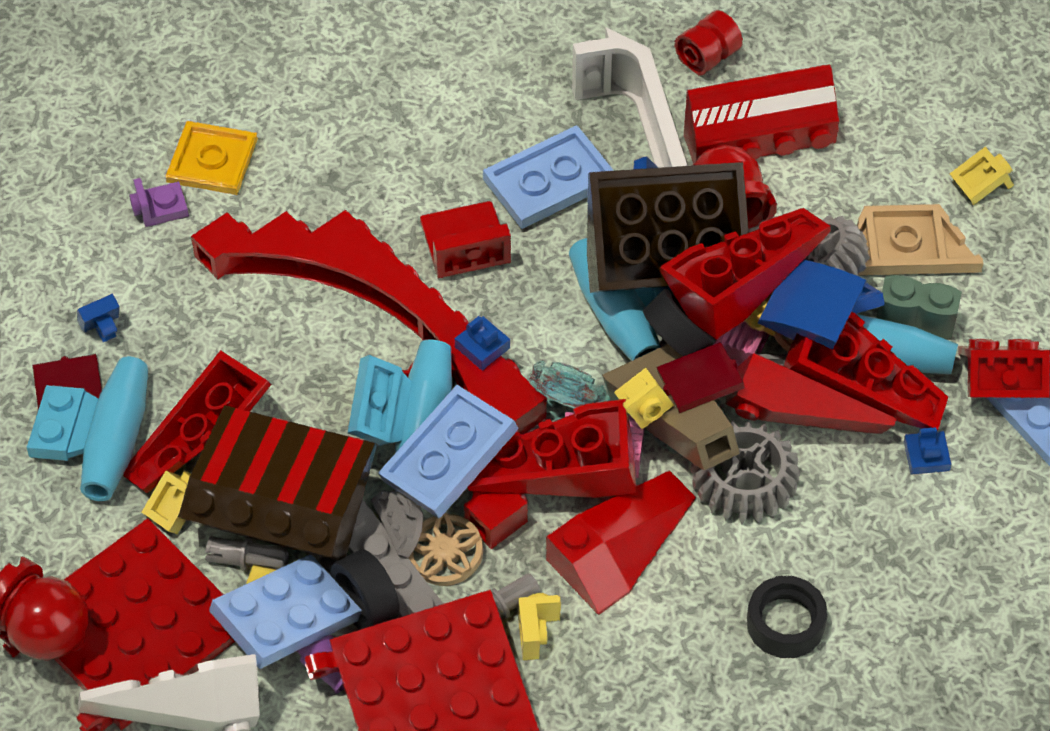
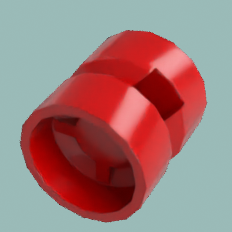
[675,10,743,76]

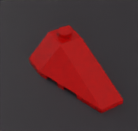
[660,208,831,340]
[784,312,949,431]
[123,350,272,493]
[726,353,897,434]
[546,470,696,615]

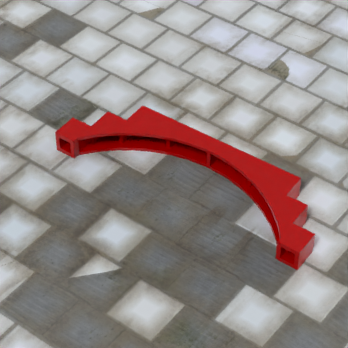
[191,209,547,549]

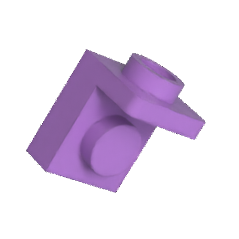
[129,178,189,227]

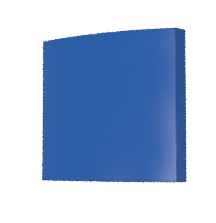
[758,260,866,350]

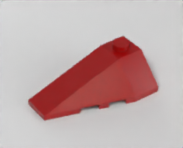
[468,399,637,498]

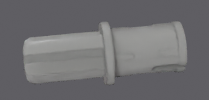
[205,536,289,571]
[491,574,540,619]

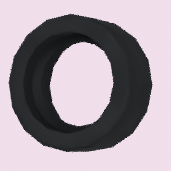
[643,289,717,356]
[331,549,400,630]
[747,576,827,658]

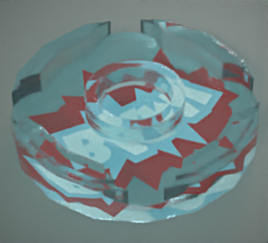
[529,360,606,408]

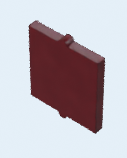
[656,342,745,413]
[32,354,102,410]

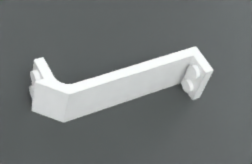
[572,28,687,168]

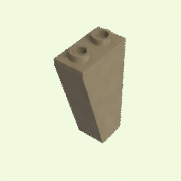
[602,344,740,471]

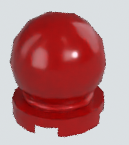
[693,144,777,229]
[0,556,88,661]

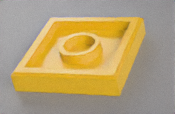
[165,121,258,195]

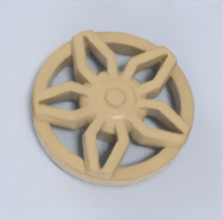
[409,512,483,586]

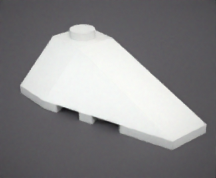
[78,654,260,731]

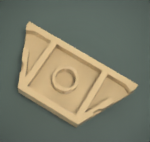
[857,204,984,275]

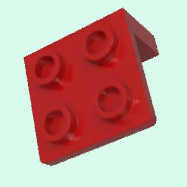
[420,201,511,278]
[958,339,1050,398]

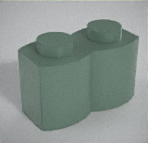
[877,275,962,339]

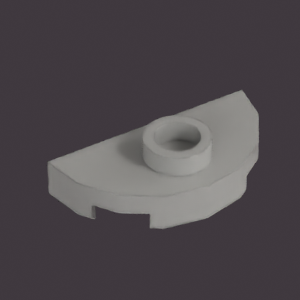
[371,490,423,558]

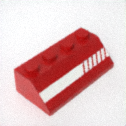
[683,64,839,164]

